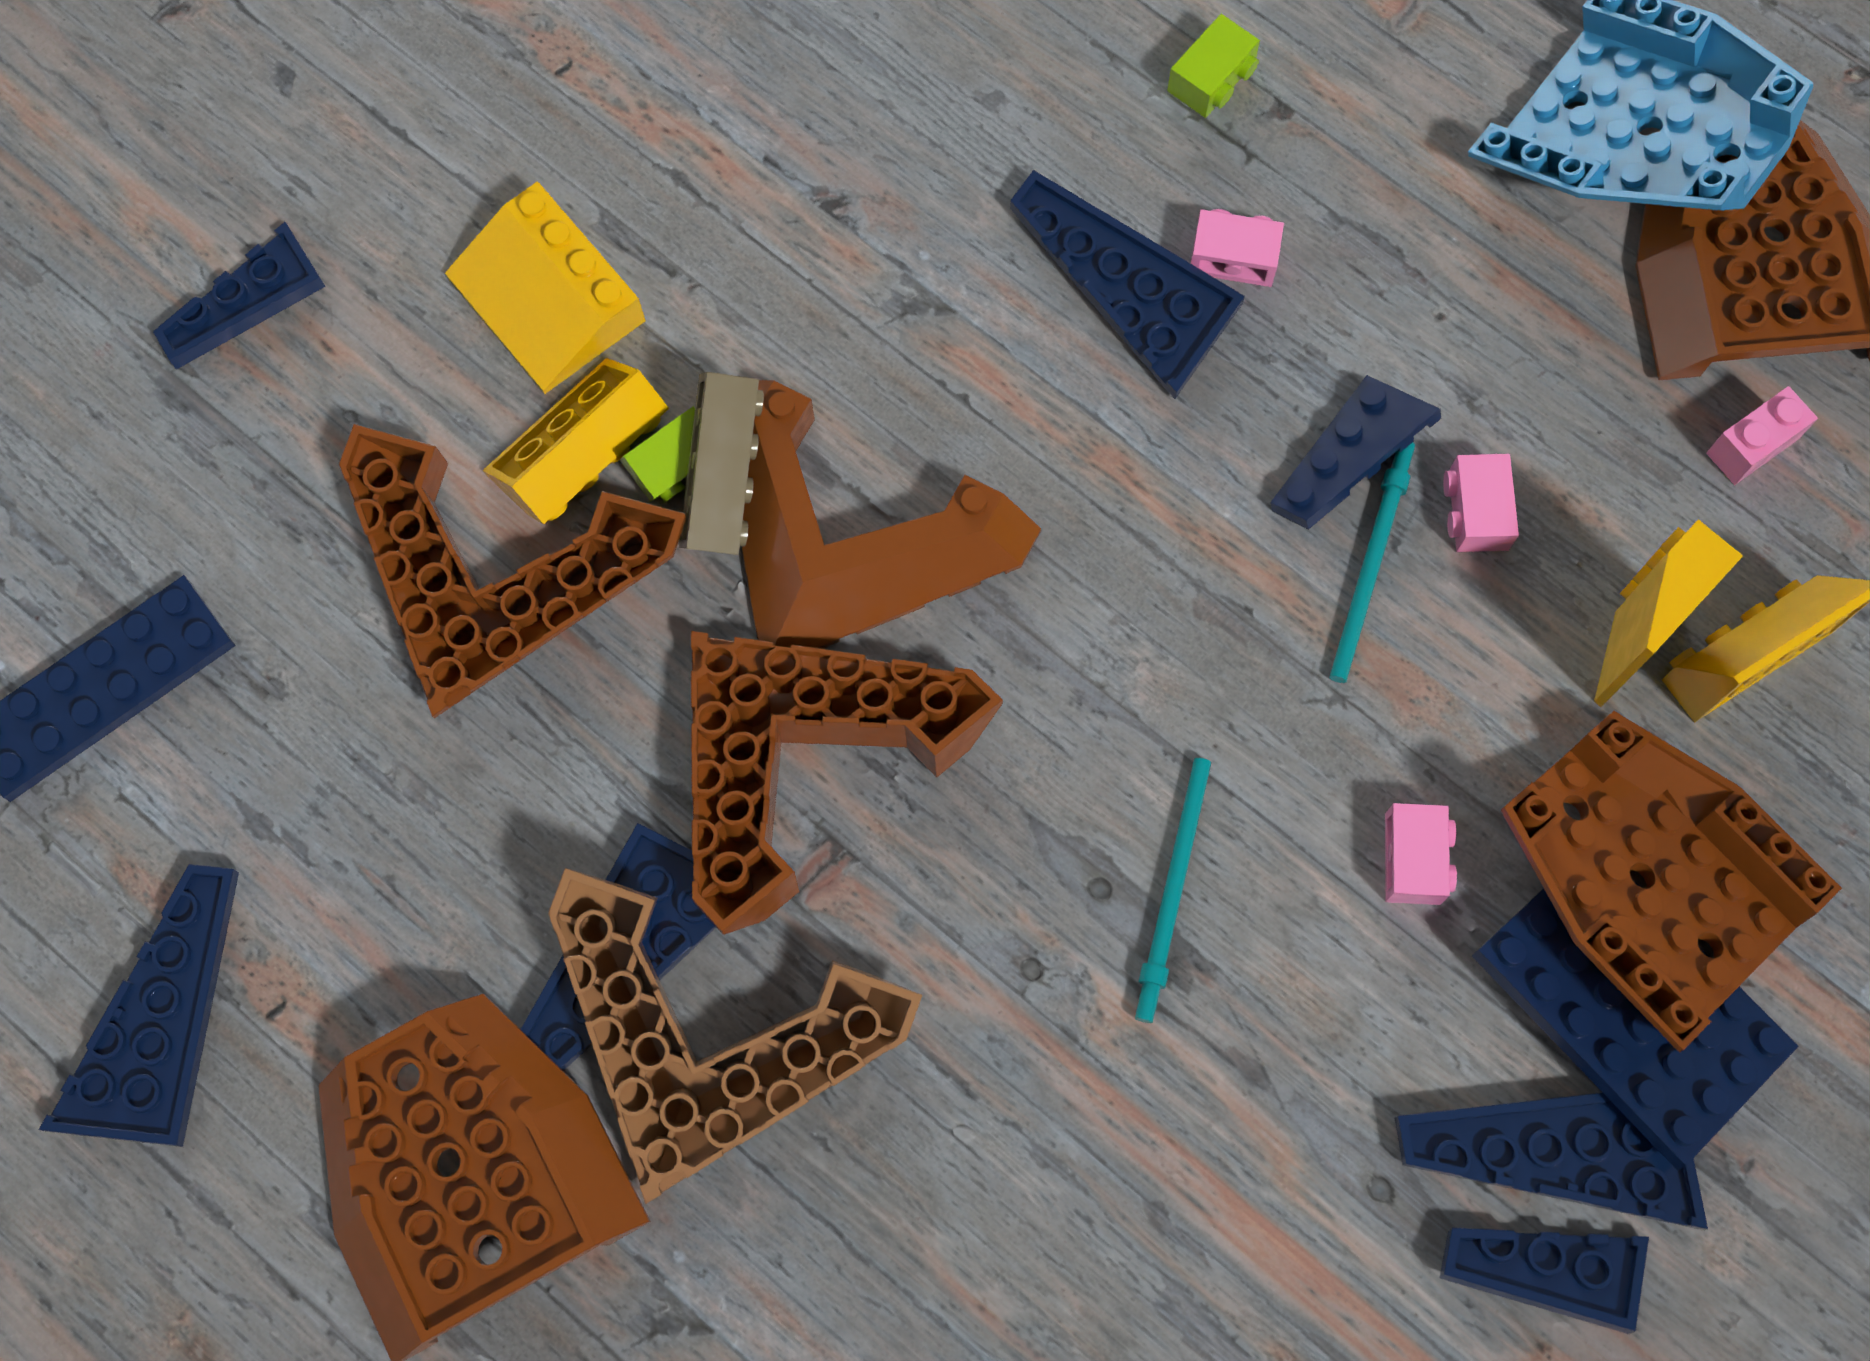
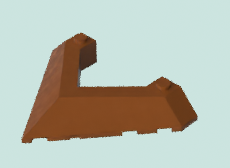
[742,380,1041,649]
[339,424,687,718]
[691,631,1003,935]

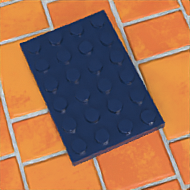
[1472,878,1799,1170]

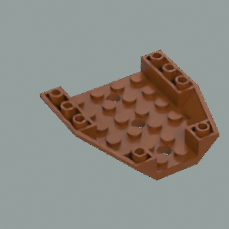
[1635,120,1870,380]
[1501,711,1842,1053]
[318,994,651,1361]

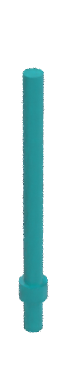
[1329,443,1415,683]
[1135,758,1212,1023]

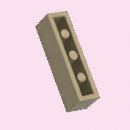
[679,372,764,555]

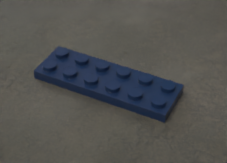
[0,575,236,802]

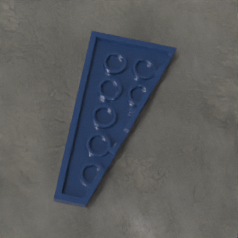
[1010,170,1245,399]
[521,823,716,1071]
[38,864,239,1147]
[1395,1093,1708,1230]

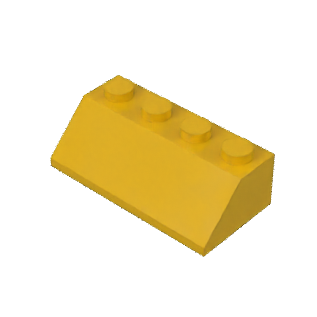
[482,358,669,524]

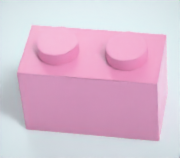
[1191,209,1284,287]
[1706,386,1818,485]
[1443,454,1519,552]
[1385,803,1457,905]

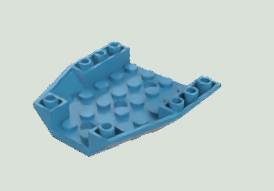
[1468,0,1813,210]

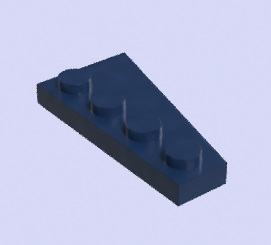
[153,222,326,370]
[1270,375,1442,530]
[1439,1228,1649,1334]

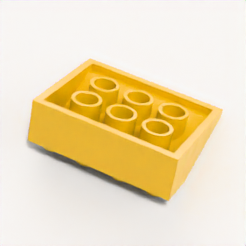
[445,181,646,394]
[1594,519,1743,707]
[1662,575,1870,723]

